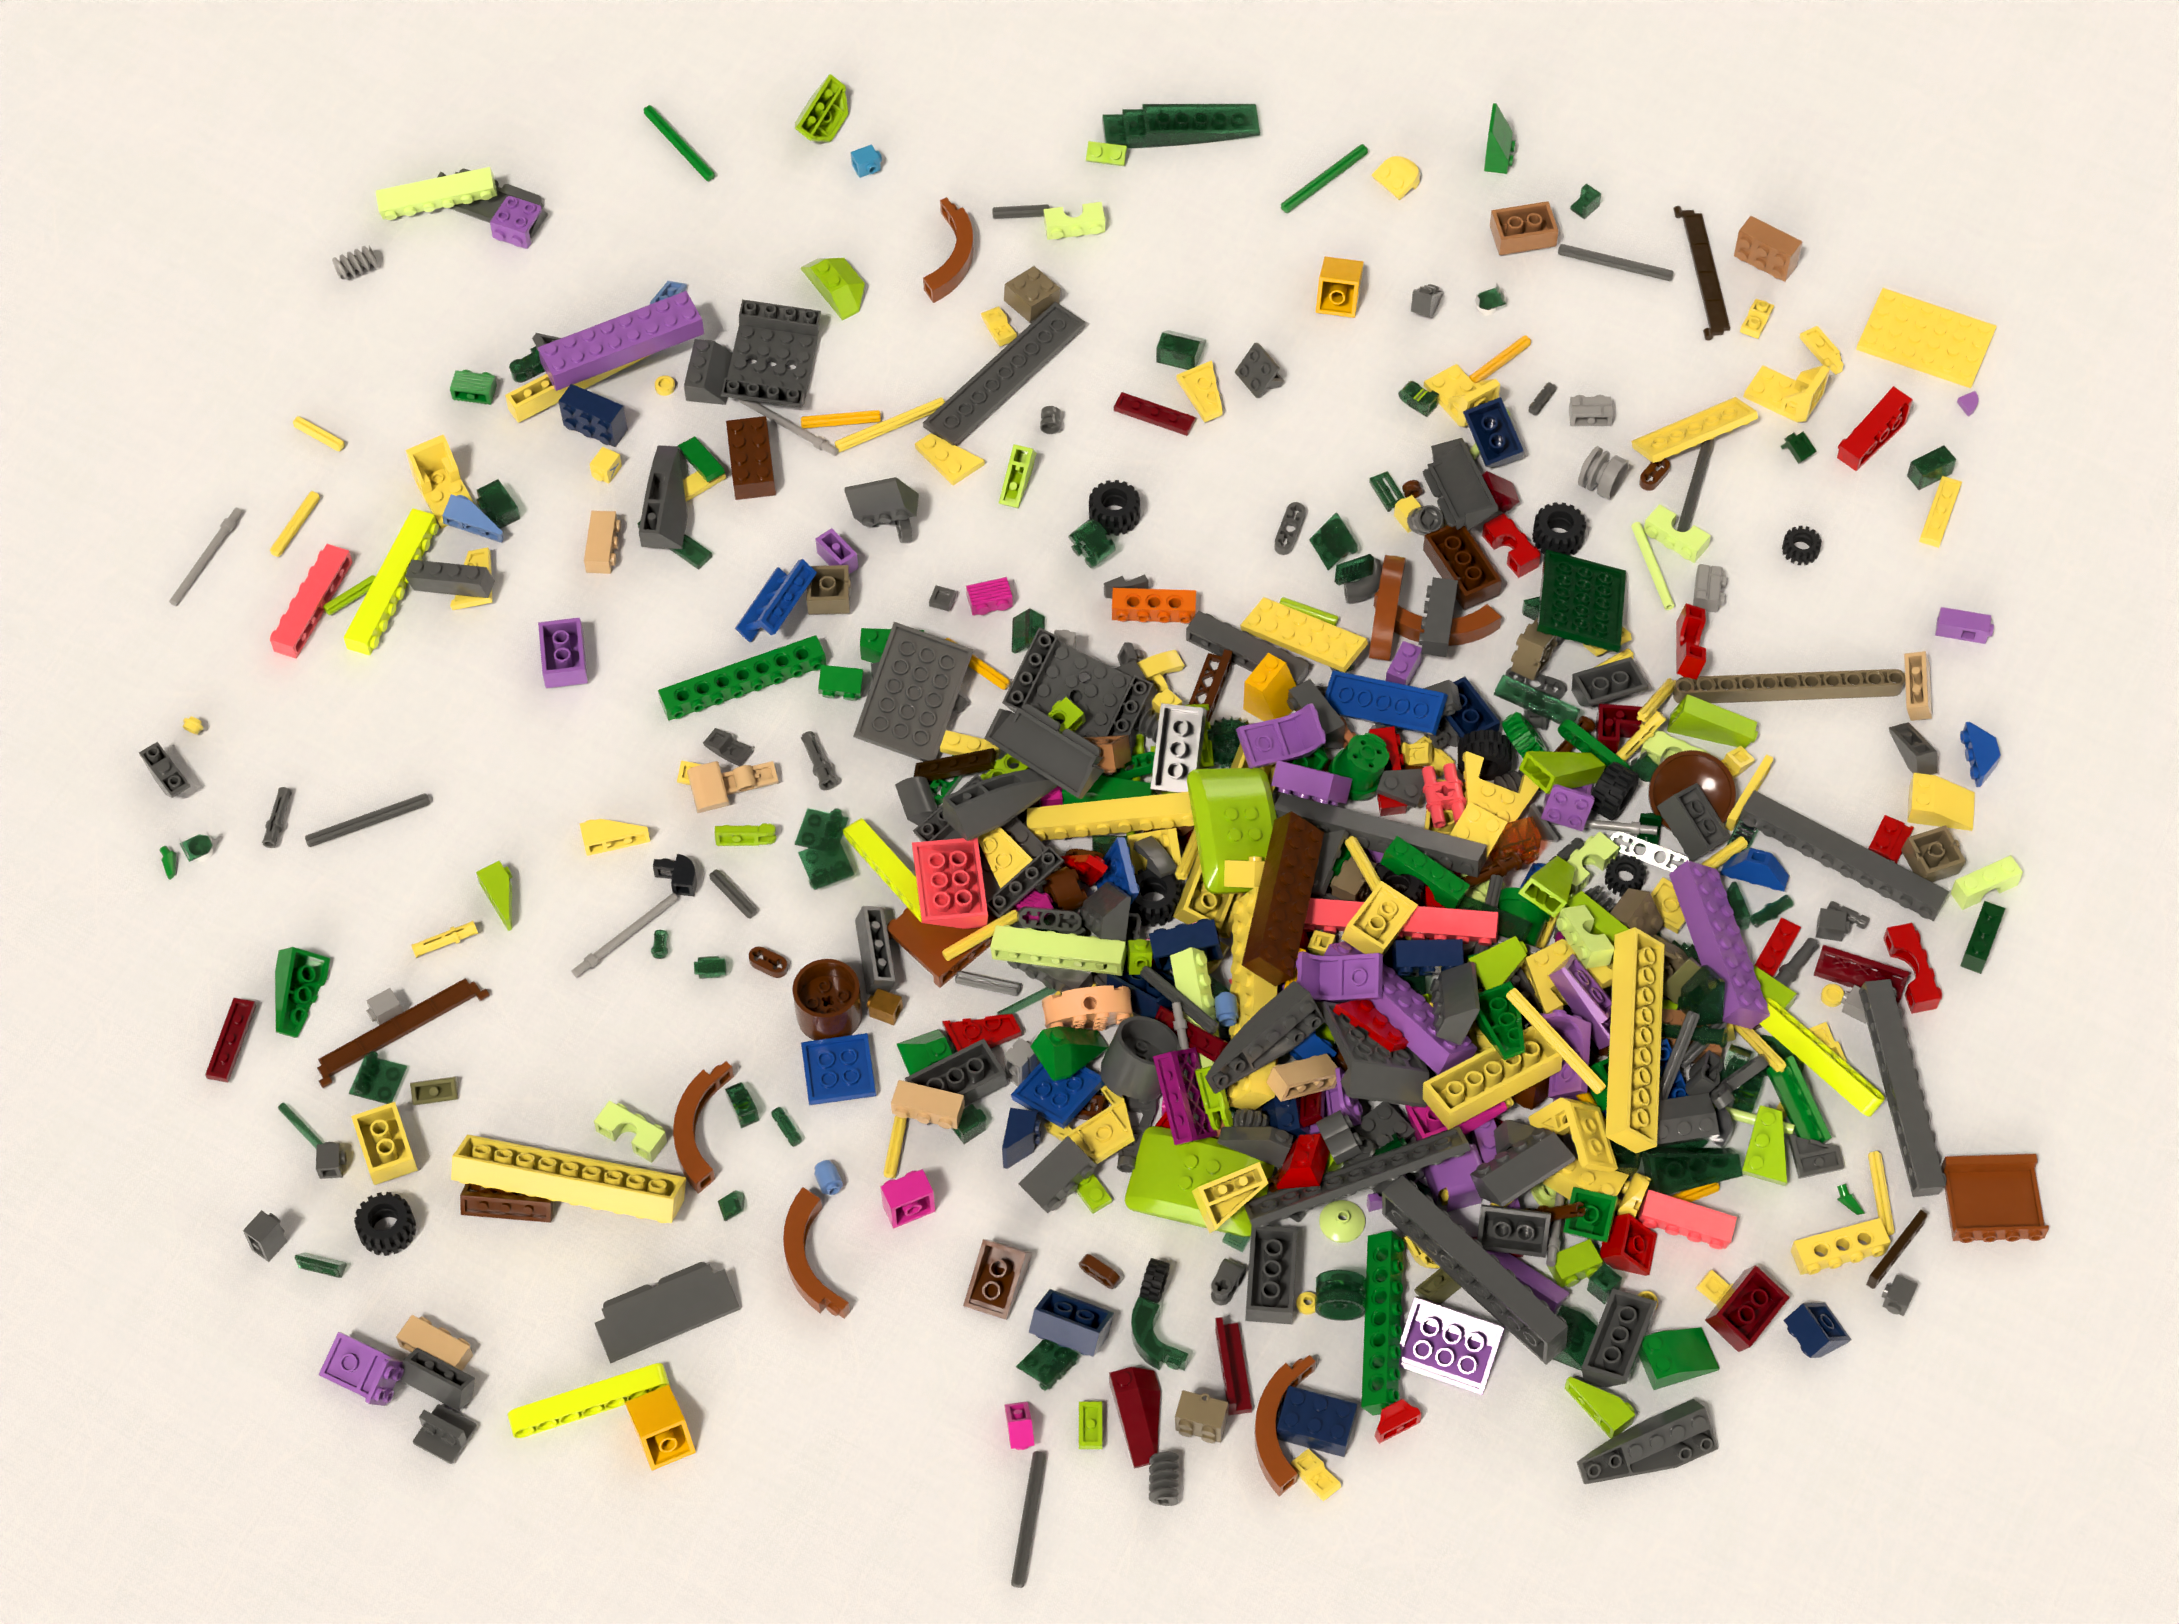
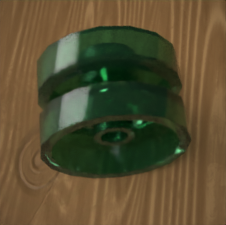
[1315,1270,1367,1321]

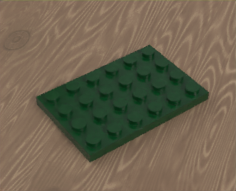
[1536,549,1626,652]

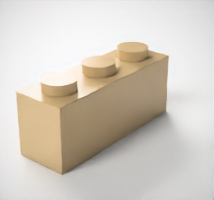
[584,510,621,574]
[1904,651,1932,721]
[1266,1054,1338,1102]
[891,1080,965,1129]
[396,1315,473,1371]

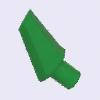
[159,846,176,880]
[1837,1184,1865,1215]

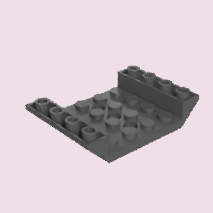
[721,299,821,408]
[1002,627,1153,737]
[913,774,1064,918]
[1315,1001,1429,1108]

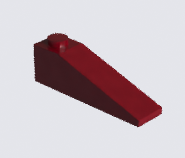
[1109,1367,1161,1469]

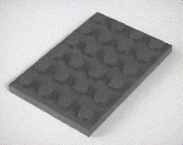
[853,622,974,762]

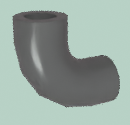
[1344,558,1382,603]

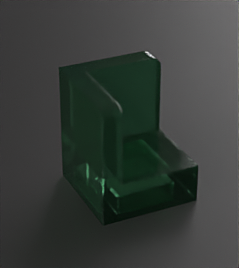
[1570,183,1601,219]

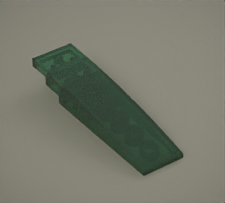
[1102,104,1260,148]

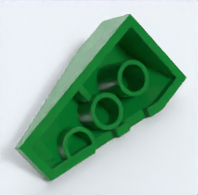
[1062,776,1153,804]
[275,947,330,1038]
[1475,981,1525,1060]
[1030,1026,1108,1081]

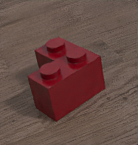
[1482,471,1520,513]
[1596,704,1642,754]

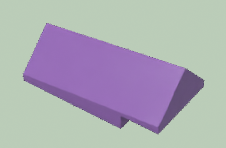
[1548,954,1612,1050]
[1485,1250,1570,1314]

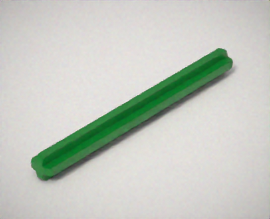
[643,105,715,181]
[1281,144,1368,213]

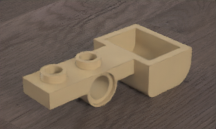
[687,761,778,813]

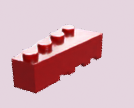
[1837,386,1913,471]

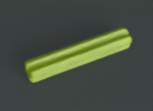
[323,575,376,615]
[1279,597,1339,626]

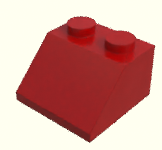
[1276,1133,1330,1189]
[1600,1213,1657,1276]

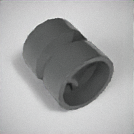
[1407,505,1443,534]

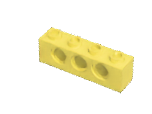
[1791,1218,1890,1275]

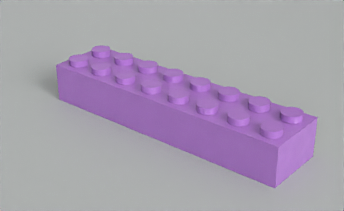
[538,291,704,391]
[1669,860,1770,1029]
[1324,942,1477,1075]

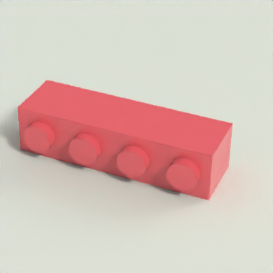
[1638,1190,1737,1249]

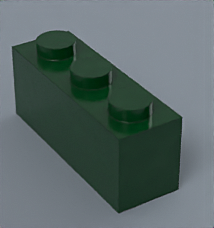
[1960,901,2006,974]

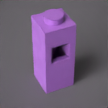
[1935,607,1994,644]

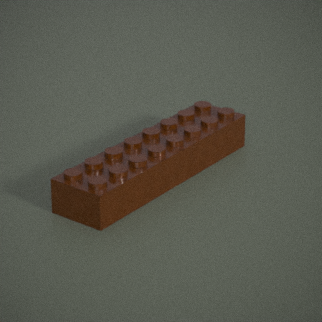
[1242,811,1324,986]

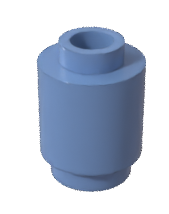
[1214,992,1239,1027]
[814,1160,843,1195]

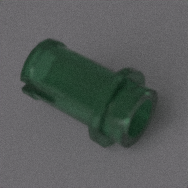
[651,930,668,959]

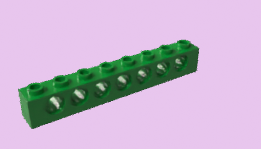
[658,635,826,721]
[1361,1231,1405,1416]

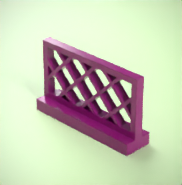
[1153,1047,1217,1145]

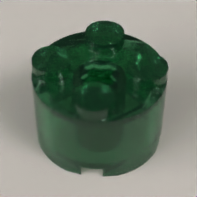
[1068,519,1116,569]

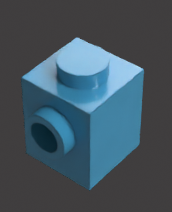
[851,144,882,178]

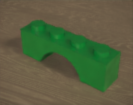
[1380,836,1470,909]

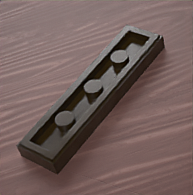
[913,748,996,781]
[1866,1210,1927,1289]

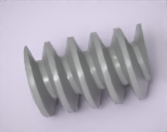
[332,245,377,280]

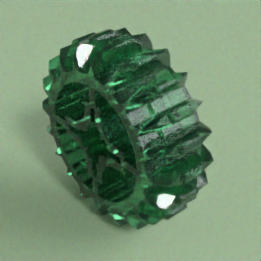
[1207,716,1249,768]

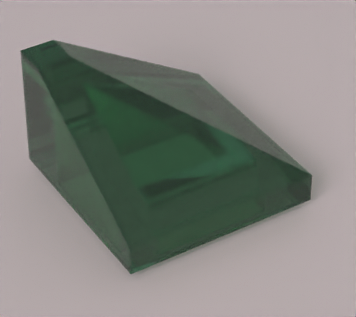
[718,1190,745,1221]

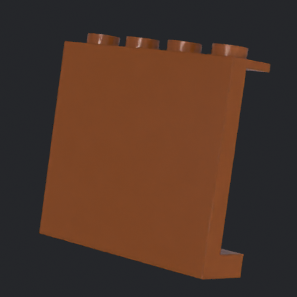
[887,908,998,988]
[1941,1154,2049,1243]

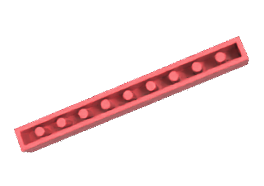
[1303,898,1499,946]

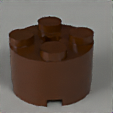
[1042,866,1087,916]

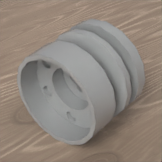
[1578,446,1629,500]

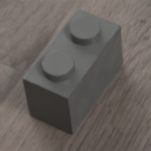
[243,1210,287,1262]

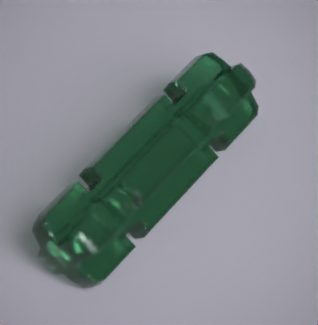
[771,1107,802,1147]

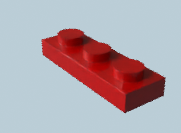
[1755,917,1801,977]

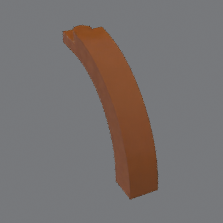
[923,197,974,303]
[1369,555,1406,661]
[1373,592,1502,646]
[673,1061,734,1194]
[783,1187,850,1319]
[1254,1355,1316,1496]

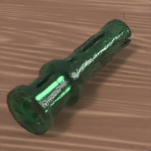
[1661,1023,1728,1048]

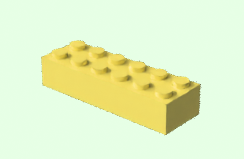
[1423,1026,1562,1130]

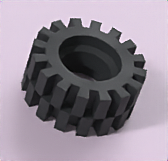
[1782,526,1822,565]
[1605,855,1646,897]
[1139,1258,1170,1303]

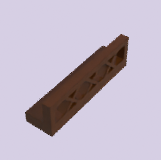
[1189,649,1233,722]
[460,1183,554,1223]

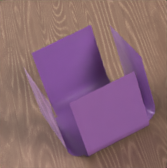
[1424,1144,1483,1212]

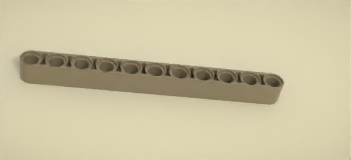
[1673,669,1905,703]

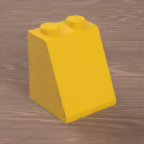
[1316,256,1364,318]
[1243,653,1296,721]
[625,1385,696,1470]

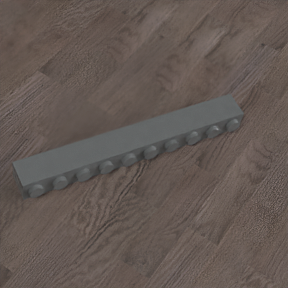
[1739,790,1950,921]
[1274,793,1487,878]
[1859,979,1946,1197]

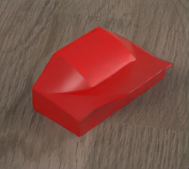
[1374,1399,1421,1444]

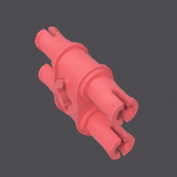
[1422,763,1467,828]

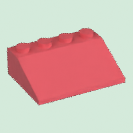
[912,837,988,929]

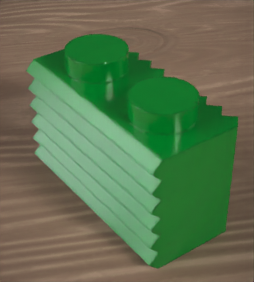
[450,370,497,405]

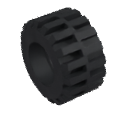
[1089,480,1140,536]
[1532,502,1586,556]
[1457,730,1512,781]
[1591,762,1639,821]
[1369,865,1424,906]
[1129,867,1181,927]
[354,1192,416,1256]

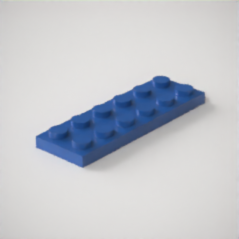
[1324,670,1448,736]

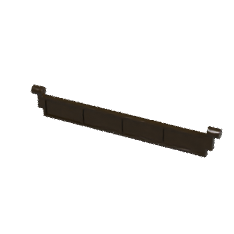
[1673,206,1730,341]

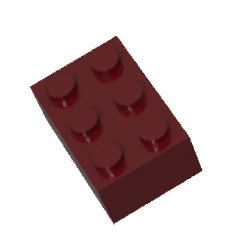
[1705,1265,1790,1352]

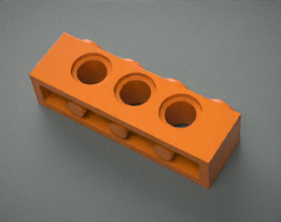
[1112,588,1196,624]

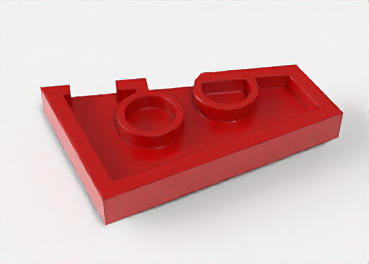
[1059,854,1108,887]
[1333,1000,1409,1052]
[942,1014,1022,1052]

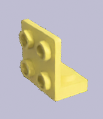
[1127,828,1181,874]

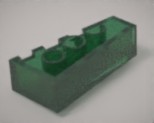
[1641,1148,1743,1195]

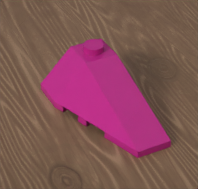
[1405,1101,1507,1140]

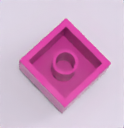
[880,1169,935,1229]

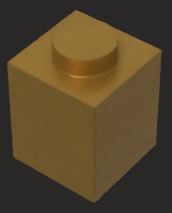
[867,988,903,1025]

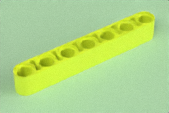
[843,818,922,923]
[1759,998,1885,1117]
[507,1363,670,1438]

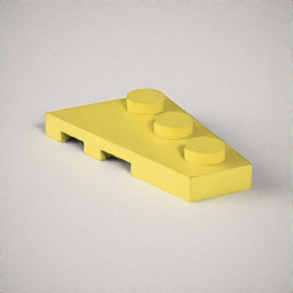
[1176,360,1222,423]
[915,433,985,486]
[450,547,493,610]
[977,827,1033,889]

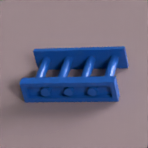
[735,559,817,642]

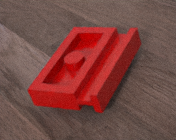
[1868,815,1914,864]

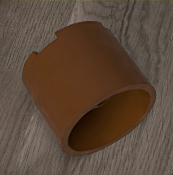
[792,959,863,1040]

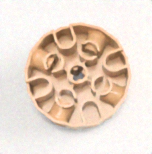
[1042,986,1134,1031]

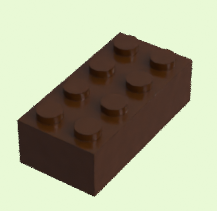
[726,416,776,500]
[1423,525,1502,610]

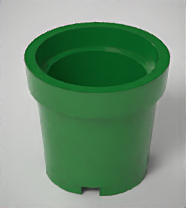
[1328,733,1389,801]
[1497,887,1551,946]

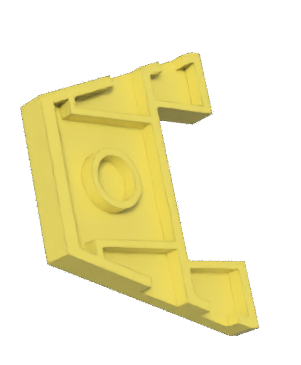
[1463,751,1539,834]
[1525,939,1613,1014]
[1044,1086,1135,1164]

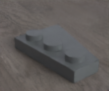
[1310,830,1349,898]

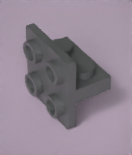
[1235,343,1285,398]
[413,1404,477,1464]

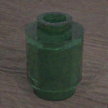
[694,956,726,979]

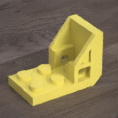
[1424,364,1500,427]
[1743,365,1830,422]
[406,435,475,529]
[1528,1097,1618,1173]

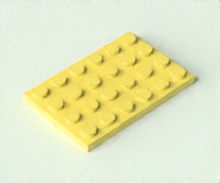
[1856,288,1997,388]

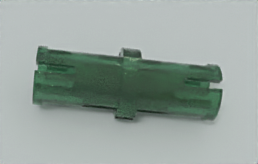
[1749,894,1793,928]

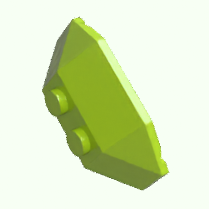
[795,74,848,142]
[801,258,865,321]

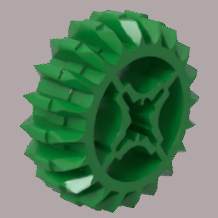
[1502,712,1548,758]

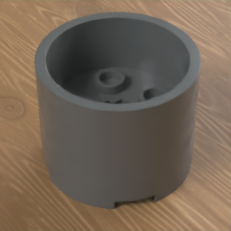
[1100,1016,1181,1103]

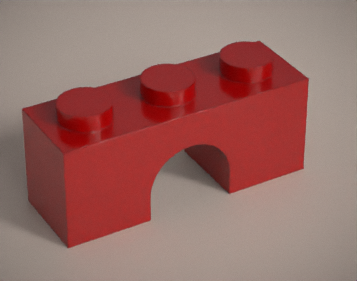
[1482,513,1541,578]

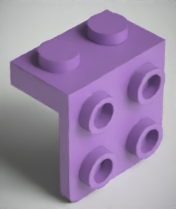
[490,196,542,249]

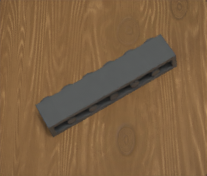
[1186,611,1309,686]

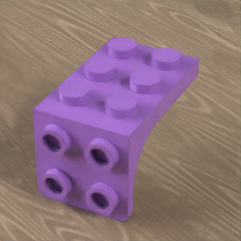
[1236,703,1326,769]
[1541,784,1595,831]
[1296,951,1383,1002]
[1529,1010,1591,1099]
[1309,1067,1363,1134]
[319,1332,404,1406]

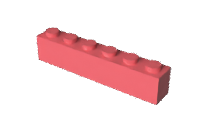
[270,544,353,659]

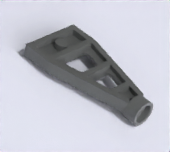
[1117,1095,1157,1173]

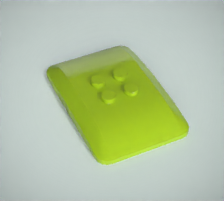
[1187,768,1277,894]
[1125,1126,1275,1237]

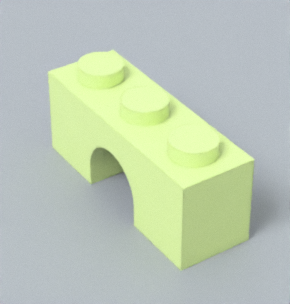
[1044,202,1105,240]
[1644,504,1711,563]
[1639,730,1709,767]
[1566,832,1619,895]
[1951,855,2023,910]
[1556,905,1615,969]
[594,1101,667,1163]

